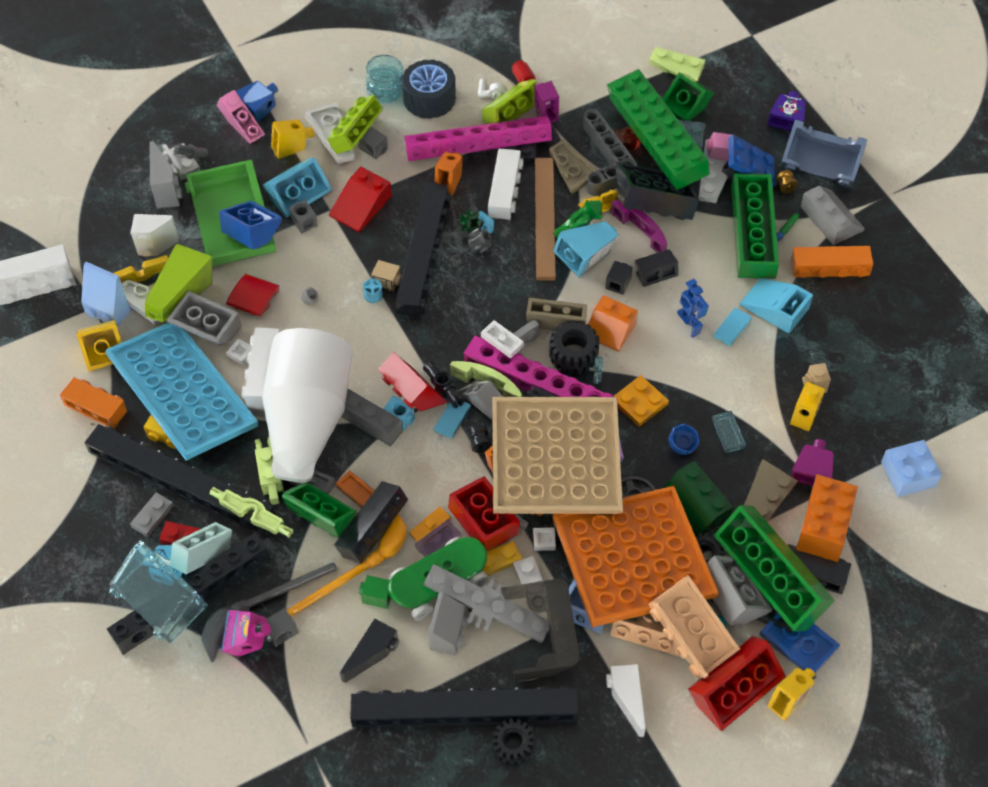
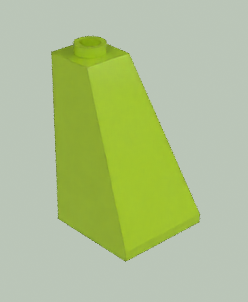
[144,244,212,322]

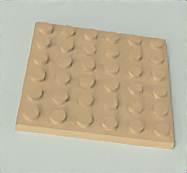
[492,397,623,514]

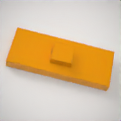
[409,506,451,545]

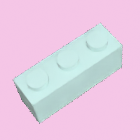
[170,522,232,574]

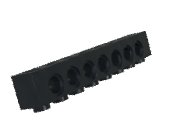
[106,532,270,655]

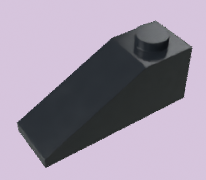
[340,618,399,683]

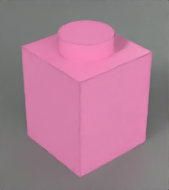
[705,132,731,161]

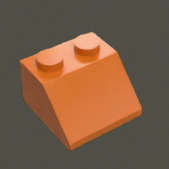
[588,295,638,352]

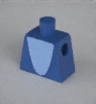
[236,81,278,123]

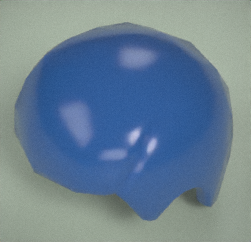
[668,423,699,455]

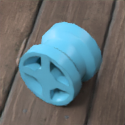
[363,279,383,303]

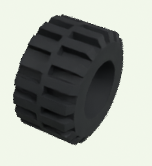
[549,321,600,375]

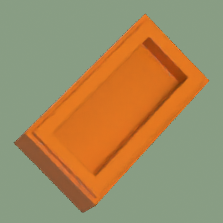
[335,470,375,508]

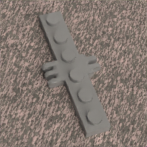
[423,564,551,643]

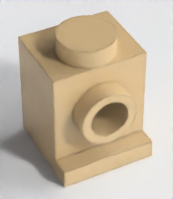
[802,363,831,393]

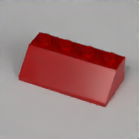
[688,636,786,731]

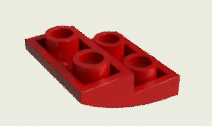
[226,273,279,317]

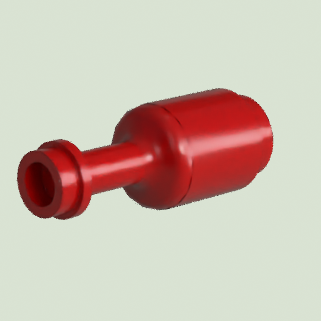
[512,60,536,83]

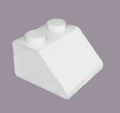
[131,214,179,257]

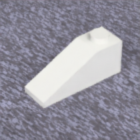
[606,664,645,737]

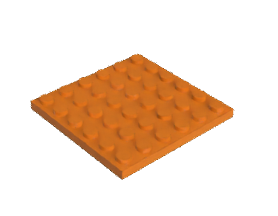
[553,486,719,628]

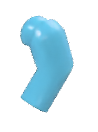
[479,211,495,234]

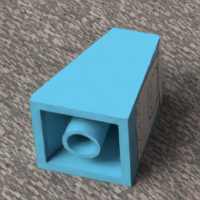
[553,221,619,278]

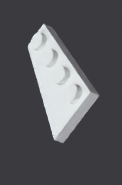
[698,140,728,203]

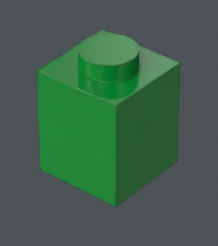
[359,575,391,609]

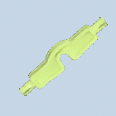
[210,487,293,537]

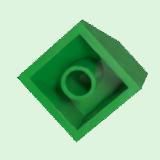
[662,72,714,122]

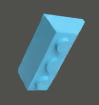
[262,157,332,217]

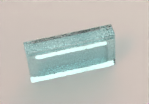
[712,411,746,453]

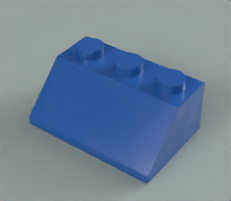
[219,200,282,249]

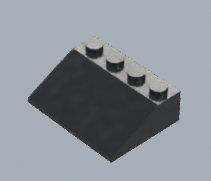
[616,162,700,220]

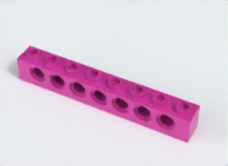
[404,115,552,161]
[464,336,618,401]

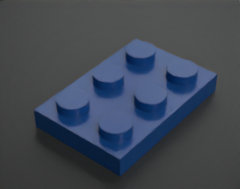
[728,134,775,187]
[759,613,840,673]

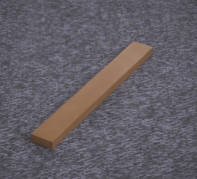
[535,158,555,280]

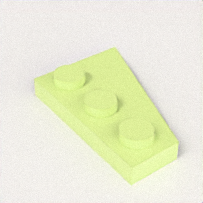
[649,47,705,81]

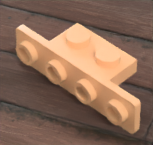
[610,614,681,657]

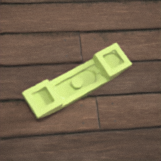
[450,361,522,397]

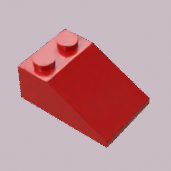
[329,166,392,233]

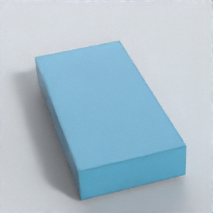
[714,308,752,346]
[434,402,471,439]

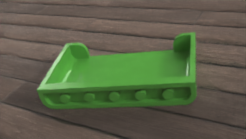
[185,159,277,267]

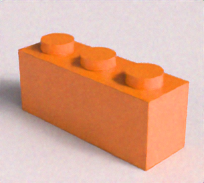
[60,377,127,429]

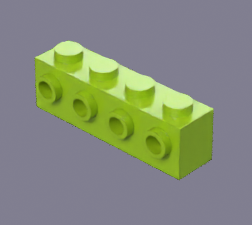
[327,94,383,154]

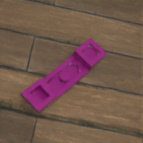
[611,200,667,253]

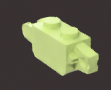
[255,437,284,505]

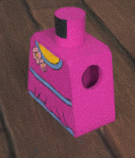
[221,610,271,657]

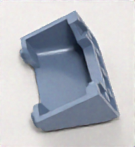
[782,120,867,186]

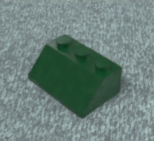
[661,461,733,538]

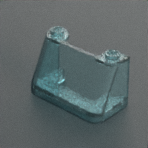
[108,539,208,643]

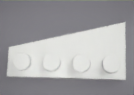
[305,102,355,164]

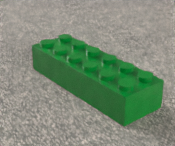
[731,174,779,278]
[714,505,835,631]

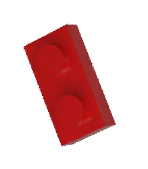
[159,521,200,545]

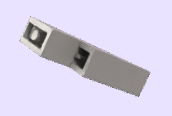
[462,380,503,420]

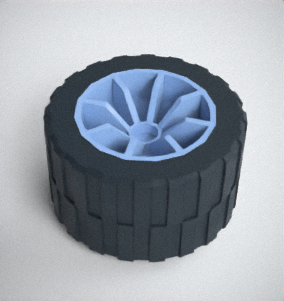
[402,59,456,119]

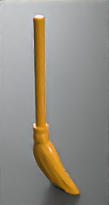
[287,514,407,617]

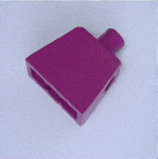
[791,439,833,487]

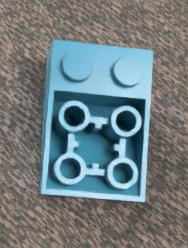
[739,278,813,334]

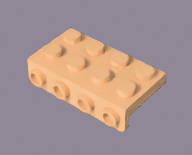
[648,576,740,679]

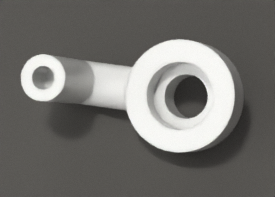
[478,79,507,100]

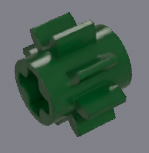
[458,210,483,234]

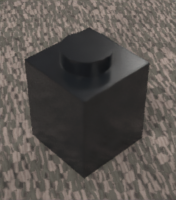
[605,261,633,295]

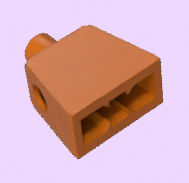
[435,152,462,197]

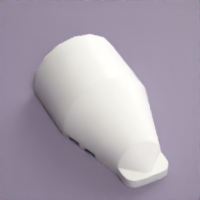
[262,328,353,483]

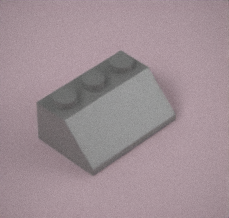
[801,186,865,246]
[167,291,241,344]
[706,556,772,625]

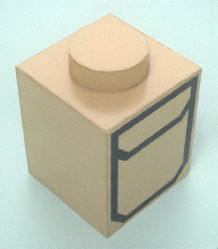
[371,260,402,292]

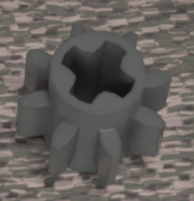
[468,228,492,253]

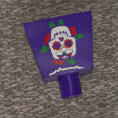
[767,91,805,131]

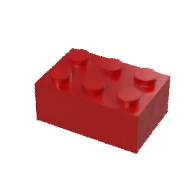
[448,476,520,552]

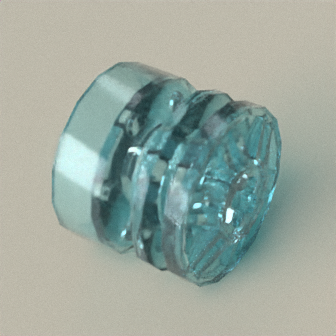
[366,55,403,103]

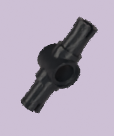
[423,361,464,409]

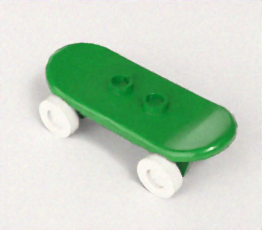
[388,536,489,621]

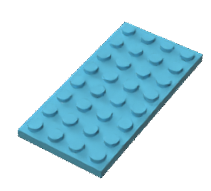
[106,322,258,460]

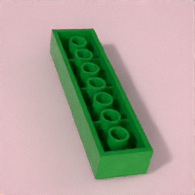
[607,69,710,190]

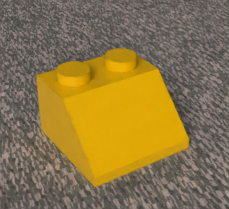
[76,320,122,371]

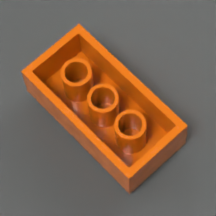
[796,474,858,562]

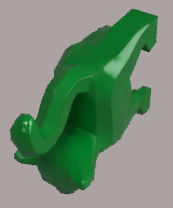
[553,200,603,239]

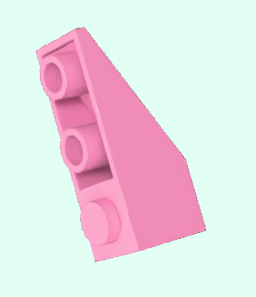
[217,90,265,144]

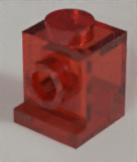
[613,126,640,151]

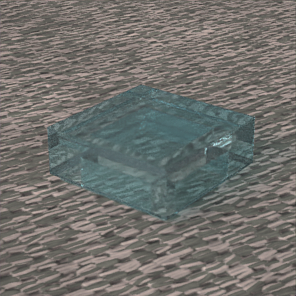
[593,356,603,384]

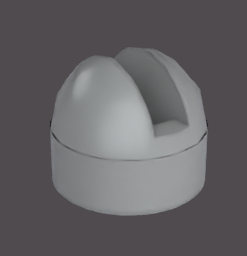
[301,287,318,304]

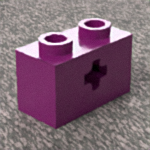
[534,81,559,123]

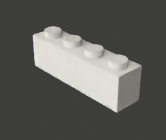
[488,149,524,220]

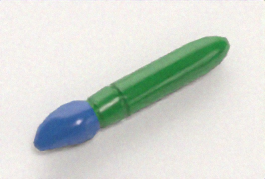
[777,213,799,242]

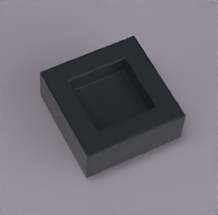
[517,144,536,163]

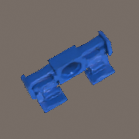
[677,278,709,338]

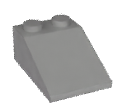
[150,141,182,208]

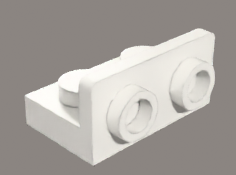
[162,143,201,180]

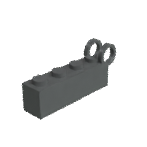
[341,389,403,447]

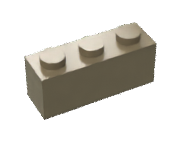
[526,298,587,330]

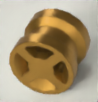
[775,170,798,194]

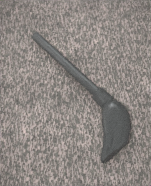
[201,562,337,662]

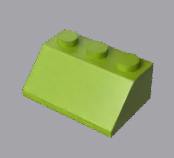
[482,79,536,124]

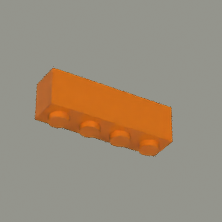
[791,246,873,278]

